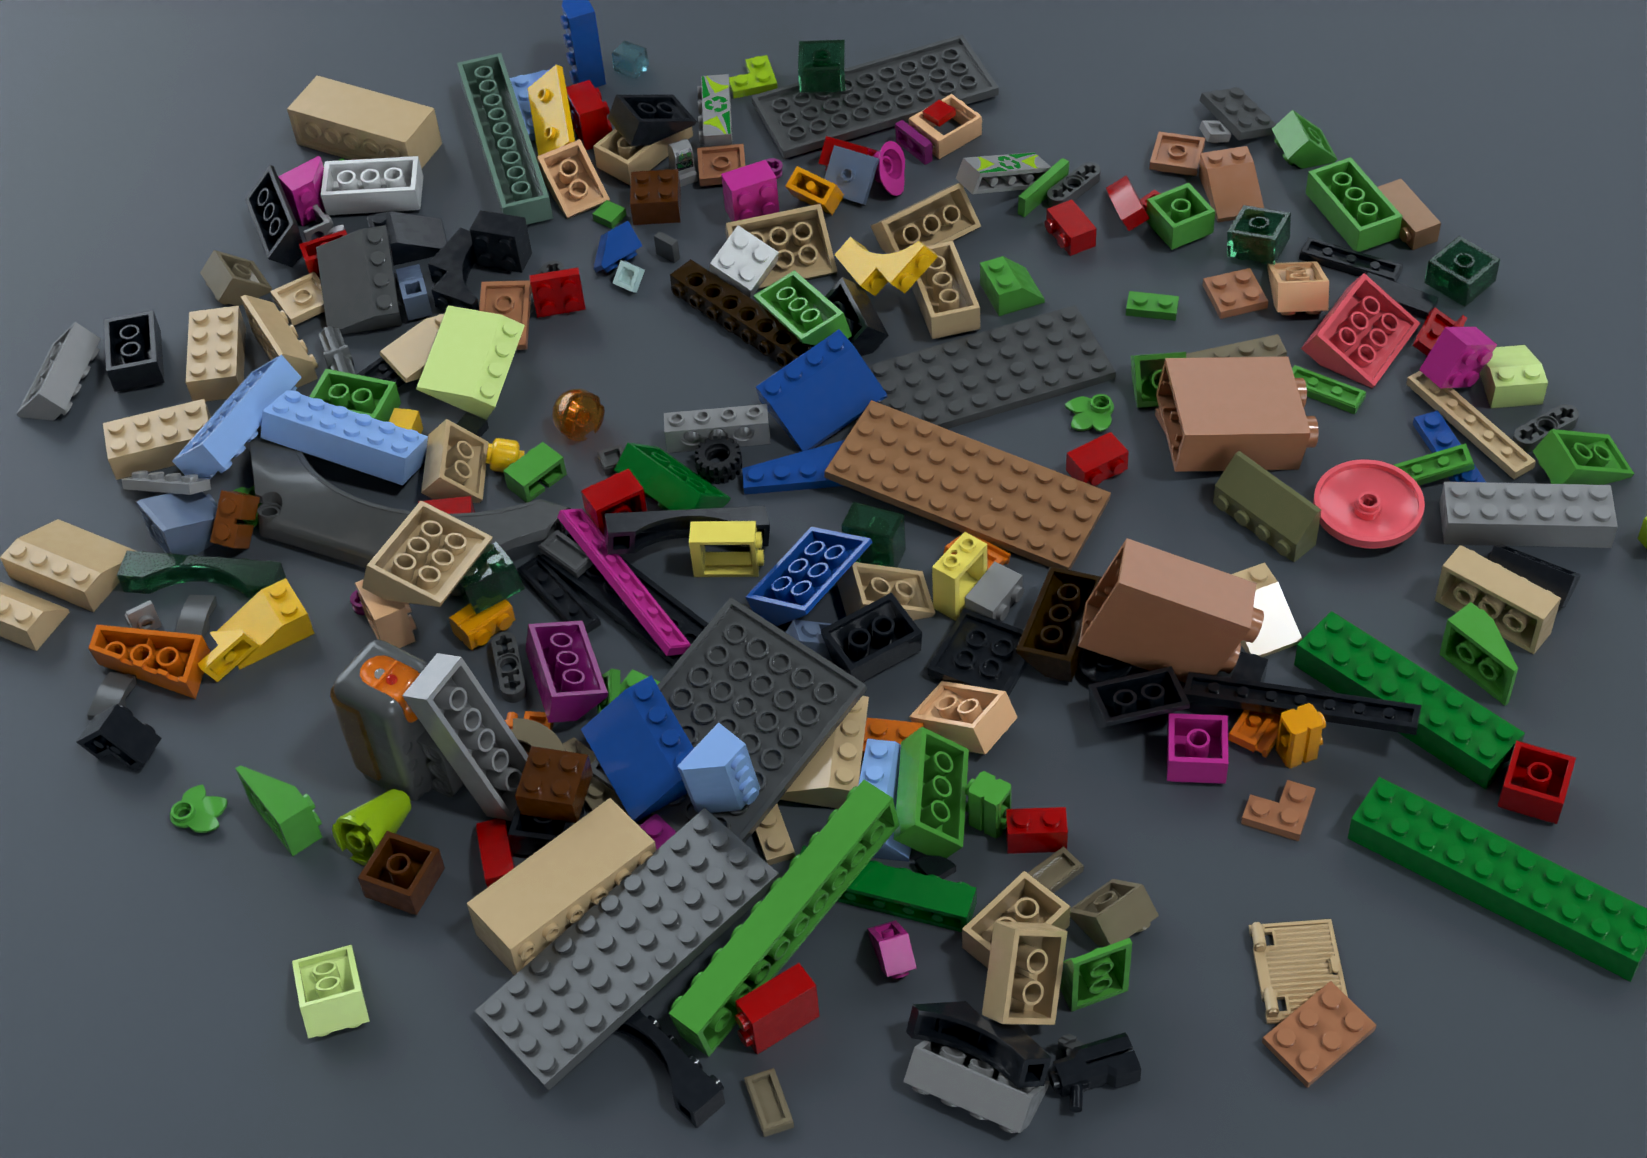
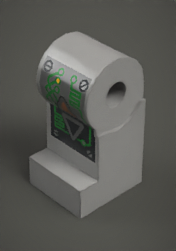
[668,139,698,187]

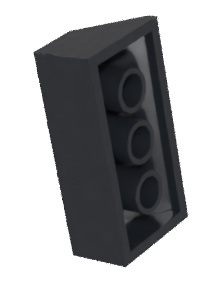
[245,165,303,267]

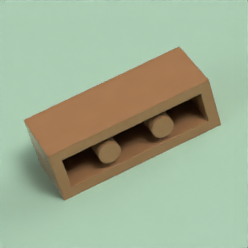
[1378,179,1441,250]

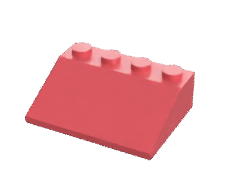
[1301,273,1421,388]

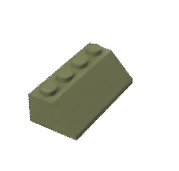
[1213,451,1321,562]

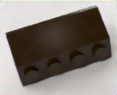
[1016,566,1102,682]

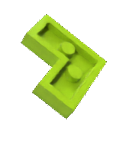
[729,55,778,99]

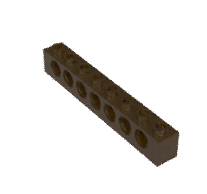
[670,259,815,368]

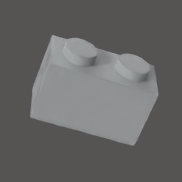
[965,562,1024,621]

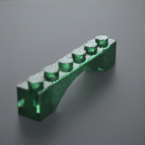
[117,551,287,600]

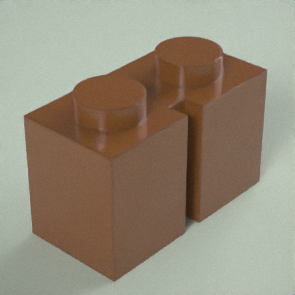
[210,490,260,549]

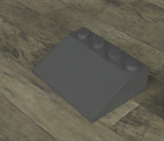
[316,225,402,335]

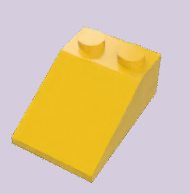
[217,578,315,670]

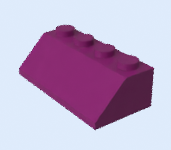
[525,621,608,723]

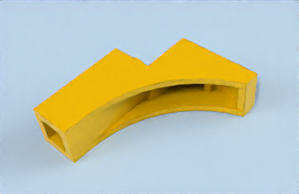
[835,237,938,296]

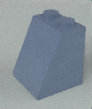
[137,492,217,566]

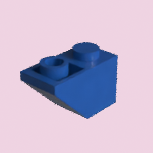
[593,221,642,273]

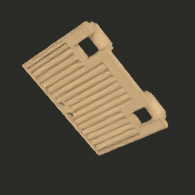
[1249,919,1348,1024]

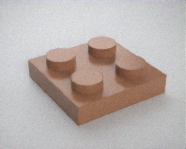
[1149,132,1205,176]
[697,144,746,186]
[1203,268,1268,319]

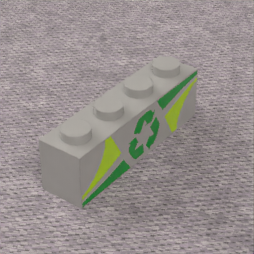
[697,74,733,147]
[956,152,1051,194]

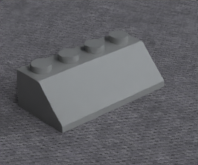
[16,322,101,421]
[903,1040,1050,1133]

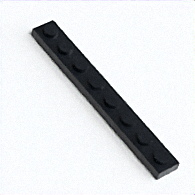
[1183,672,1421,735]

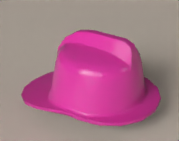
[873,141,905,196]

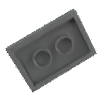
[1199,87,1276,140]

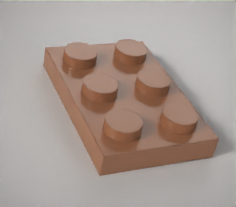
[479,280,532,350]
[1262,981,1377,1088]

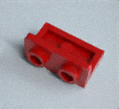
[1412,308,1467,356]

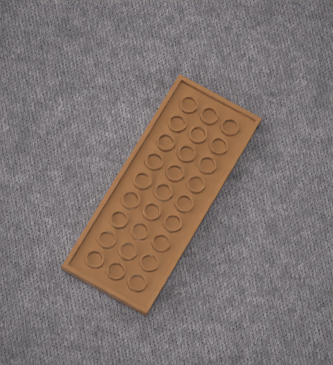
[824,400,1111,570]

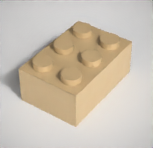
[962,871,1070,968]
[982,921,1068,1025]

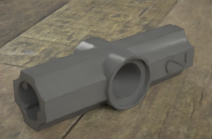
[319,326,356,374]

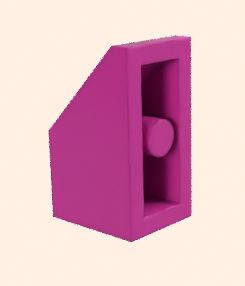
[867,920,917,978]

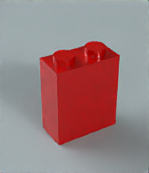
[735,963,820,1055]

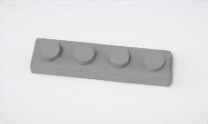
[122,470,211,495]

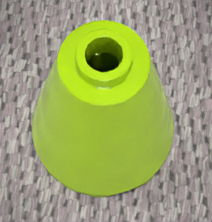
[332,789,411,866]

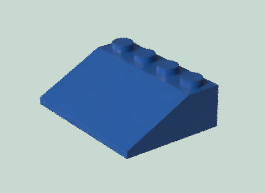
[560,0,606,88]
[756,329,888,452]
[746,527,873,626]
[581,675,694,822]

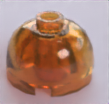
[552,388,605,441]

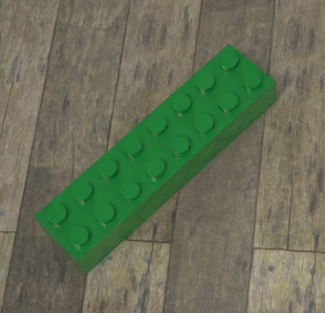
[1294,611,1525,789]

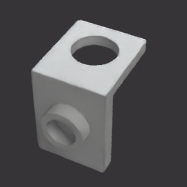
[303,204,334,242]
[124,600,162,630]

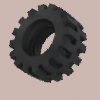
[694,436,742,484]

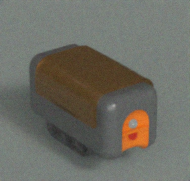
[330,640,464,801]

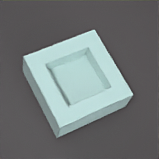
[613,260,645,293]

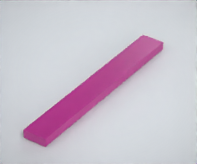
[557,508,691,656]

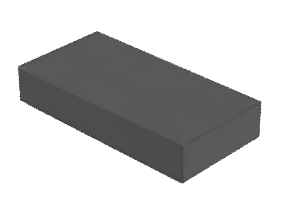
[538,530,593,579]

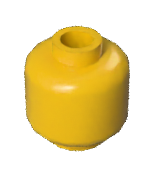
[486,438,524,473]

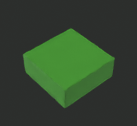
[592,200,626,229]

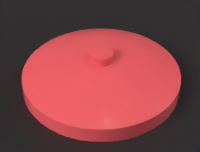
[1313,459,1425,549]

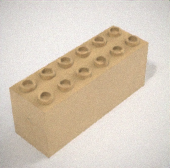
[287,76,442,169]
[467,798,656,975]

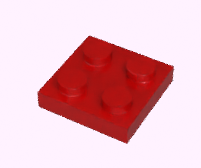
[529,267,586,318]

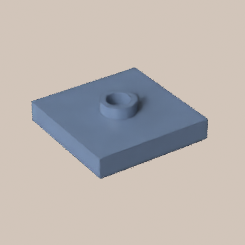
[824,145,879,205]

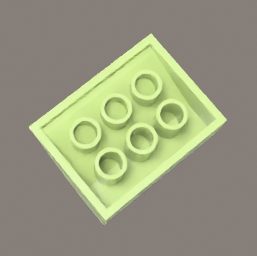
[416,305,525,420]

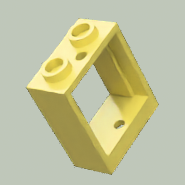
[689,521,764,577]
[932,532,987,621]

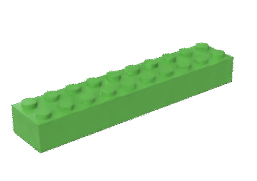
[669,780,900,1057]

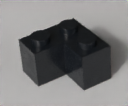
[76,704,162,770]

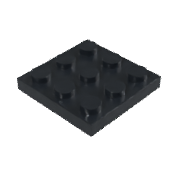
[927,608,1028,697]

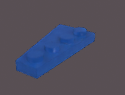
[742,440,845,495]

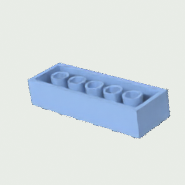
[172,354,302,479]
[260,390,428,485]

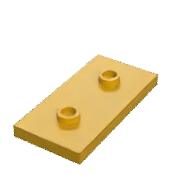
[527,64,575,156]

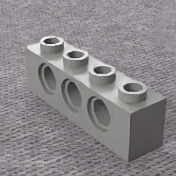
[664,404,771,453]

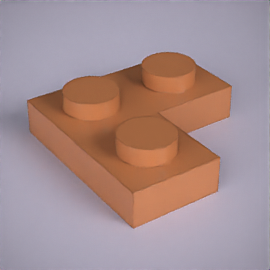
[1241,780,1316,841]

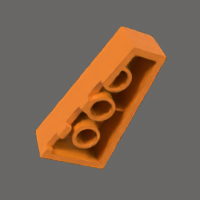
[88,624,211,699]

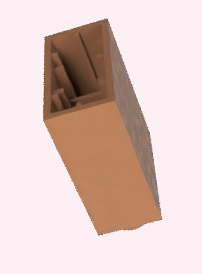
[1156,357,1319,472]
[1078,538,1264,683]

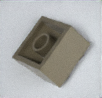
[200,250,272,306]
[1070,879,1159,947]

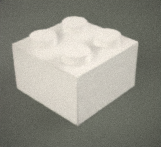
[709,225,779,298]

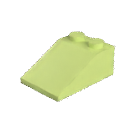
[1480,345,1548,408]
[292,945,370,1039]

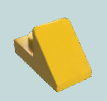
[198,630,259,682]

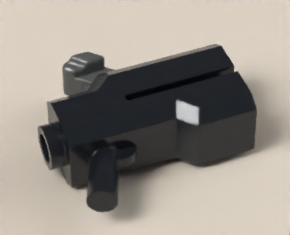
[1048,1032,1141,1113]

